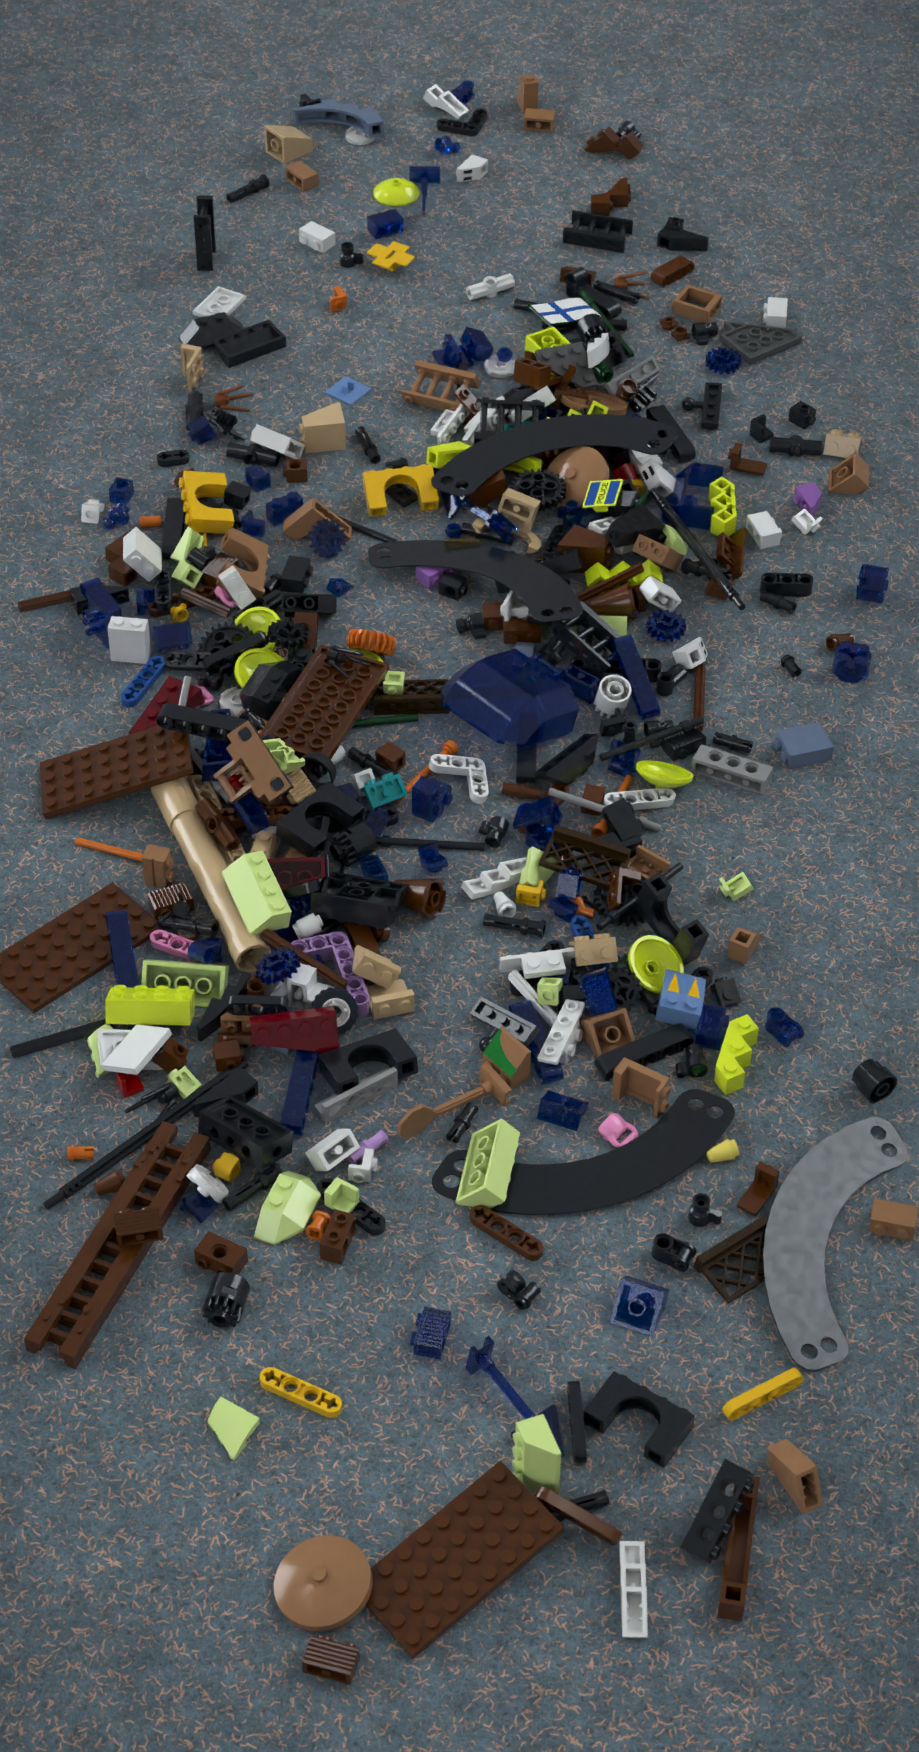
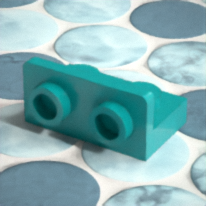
[360,772,408,809]

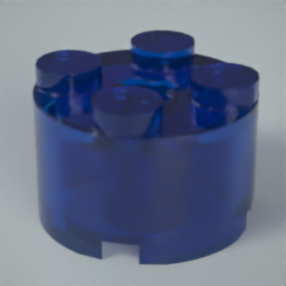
[856,564,889,603]
[832,641,872,683]

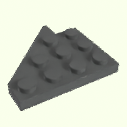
[719,321,802,364]

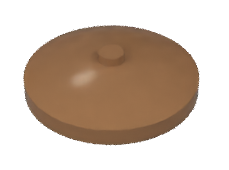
[560,389,628,416]
[547,446,609,513]
[274,1535,373,1631]

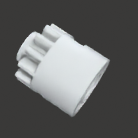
[594,675,631,719]

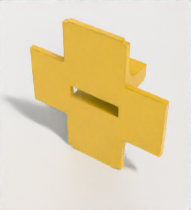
[367,241,415,271]

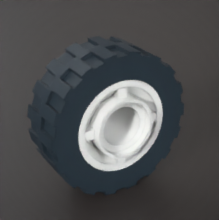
[311,987,358,1034]

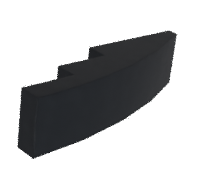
[197,972,251,1041]

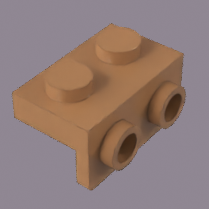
[627,845,671,881]

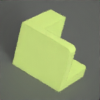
[324,1177,359,1213]

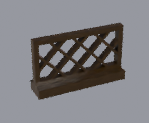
[374,679,450,715]
[538,824,631,889]
[693,1214,769,1304]

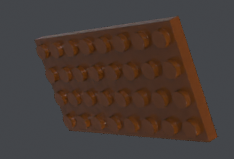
[260,645,389,764]
[40,725,194,819]
[0,882,164,1013]
[366,1460,565,1659]

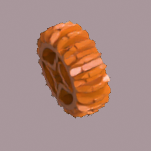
[346,629,397,656]

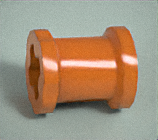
[305,1211,331,1241]

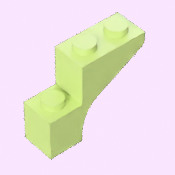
[170,527,204,589]

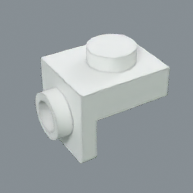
[81,499,104,524]
[791,509,823,535]
[352,768,376,797]
[348,1148,378,1183]

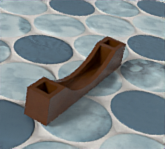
[717,1477,760,1622]

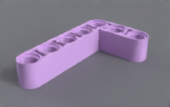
[290,931,370,1017]

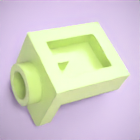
[537,977,563,1006]
[165,1066,202,1099]

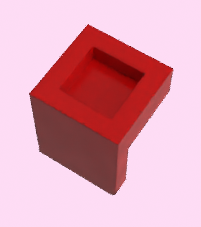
[612,463,639,480]
[115,1072,144,1098]

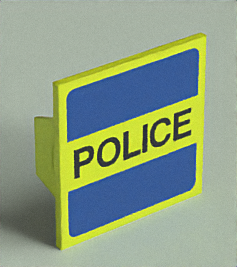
[582,479,623,512]

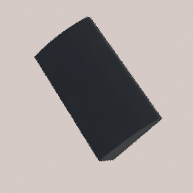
[212,319,286,368]

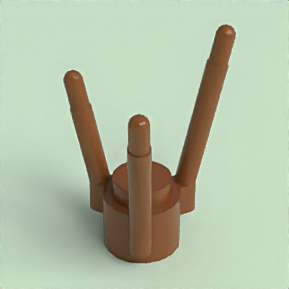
[614,271,650,299]
[214,385,253,412]

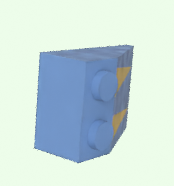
[655,969,706,1030]

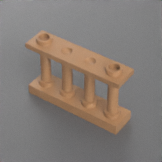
[401,360,480,411]

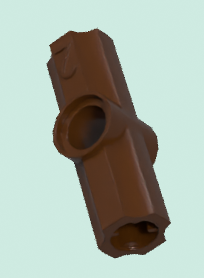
[195,798,241,852]

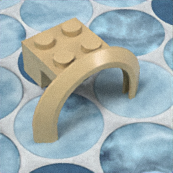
[472,488,541,554]

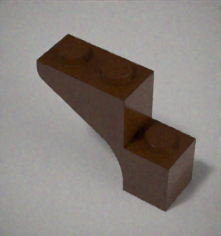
[584,126,644,160]
[591,178,631,216]
[105,530,137,587]
[482,602,541,644]

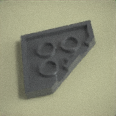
[534,342,598,390]

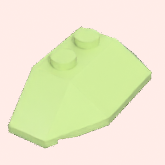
[254,1171,321,1245]

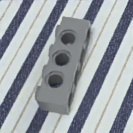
[691,744,773,795]

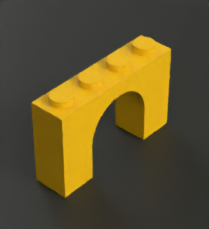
[363,464,439,517]
[179,471,234,534]

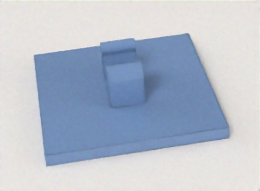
[325,376,372,405]

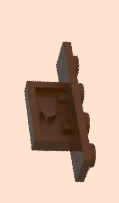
[716,527,746,581]

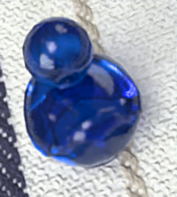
[434,135,461,154]
[103,503,130,530]

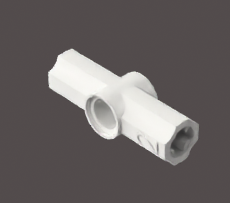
[466,274,515,301]

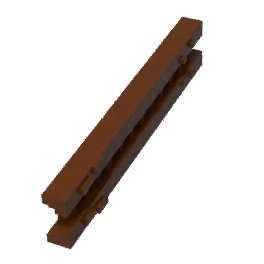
[24,1121,211,1369]

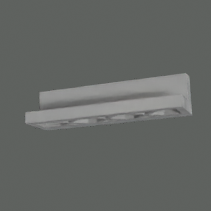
[597,355,660,397]
[314,1067,398,1123]

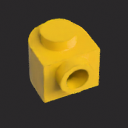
[213,1152,242,1183]

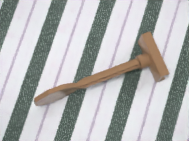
[398,1062,512,1138]

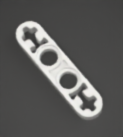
[603,788,676,810]

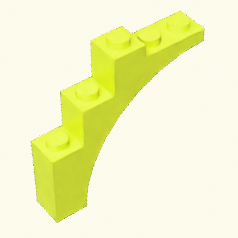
[426,441,542,474]

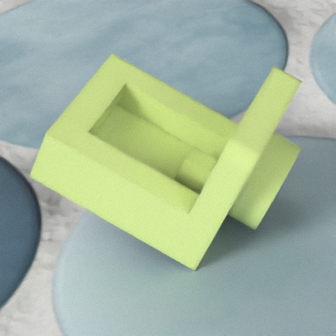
[383,671,405,695]
[719,872,754,901]

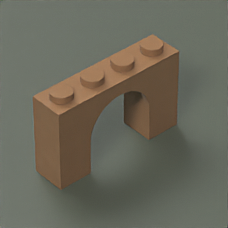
[216,527,269,598]

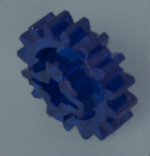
[705,347,742,374]
[307,519,347,558]
[646,610,686,642]
[255,947,301,985]

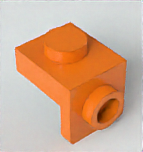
[330,286,347,312]

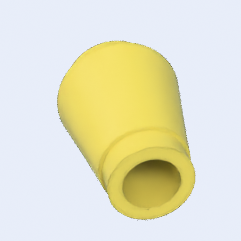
[706,1139,740,1164]

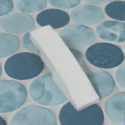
[587,333,610,368]
[461,857,527,900]
[619,1541,648,1638]

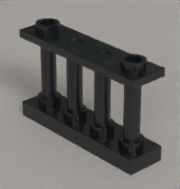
[193,195,216,271]
[563,210,633,253]
[474,397,545,444]
[549,601,635,678]

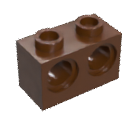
[319,1209,356,1265]

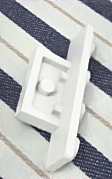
[430,404,469,445]
[500,589,529,621]
[499,947,575,979]
[537,999,585,1065]

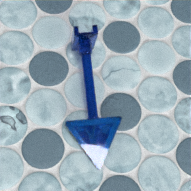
[409,166,440,215]
[440,484,518,543]
[465,1336,564,1458]

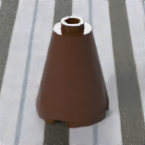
[586,582,638,619]
[393,878,446,919]

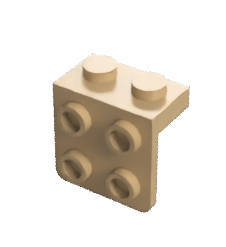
[180,344,205,392]
[823,429,863,458]
[569,933,618,966]
[352,945,401,989]
[366,979,414,1020]

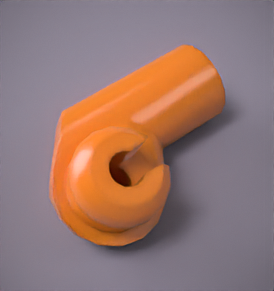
[570,895,595,919]

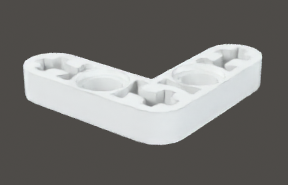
[429,754,489,804]

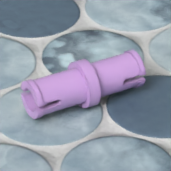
[347,1130,389,1165]

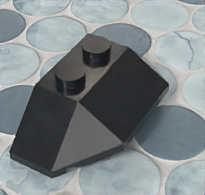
[179,312,244,348]
[239,660,302,721]
[534,734,598,785]

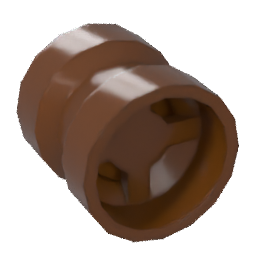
[616,379,638,402]

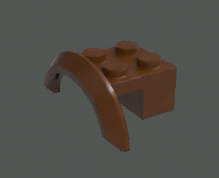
[514,351,577,390]

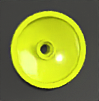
[373,178,420,206]
[234,607,281,651]
[234,648,285,689]
[636,760,693,788]
[628,935,684,994]

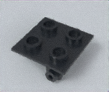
[587,330,627,368]
[627,373,659,412]
[205,407,245,441]

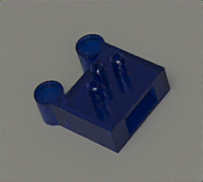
[80,577,122,649]

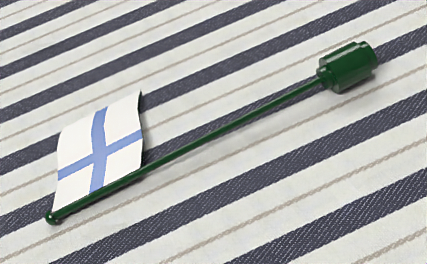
[526,298,613,383]

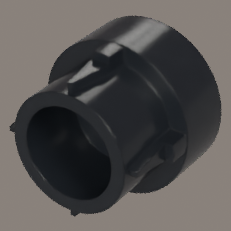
[852,1059,897,1104]

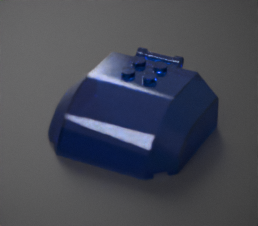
[441,649,579,748]

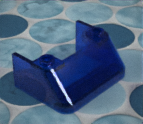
[661,462,724,530]

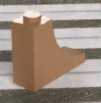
[283,497,352,541]

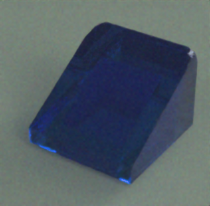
[326,578,354,597]

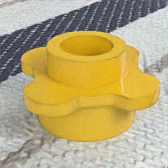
[170,603,189,623]

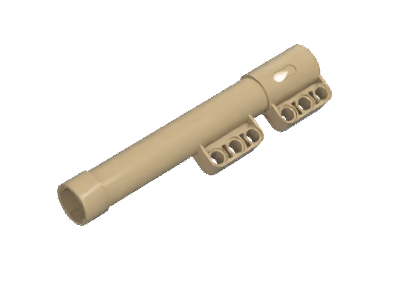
[151,775,272,973]

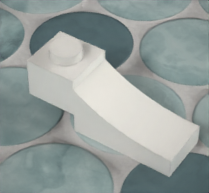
[423,84,469,119]

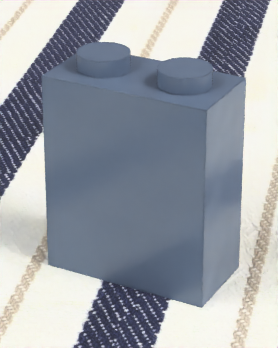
[774,722,834,769]

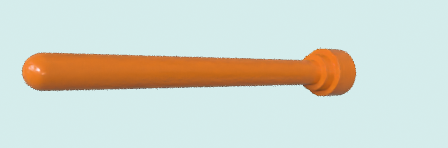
[396,740,459,802]
[591,775,632,838]
[75,837,143,862]

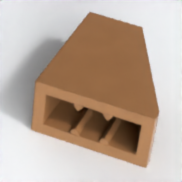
[516,74,539,115]
[766,1438,823,1514]

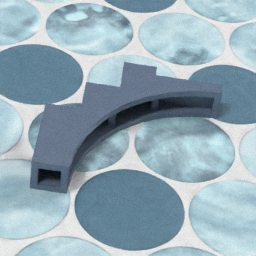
[293,98,384,138]

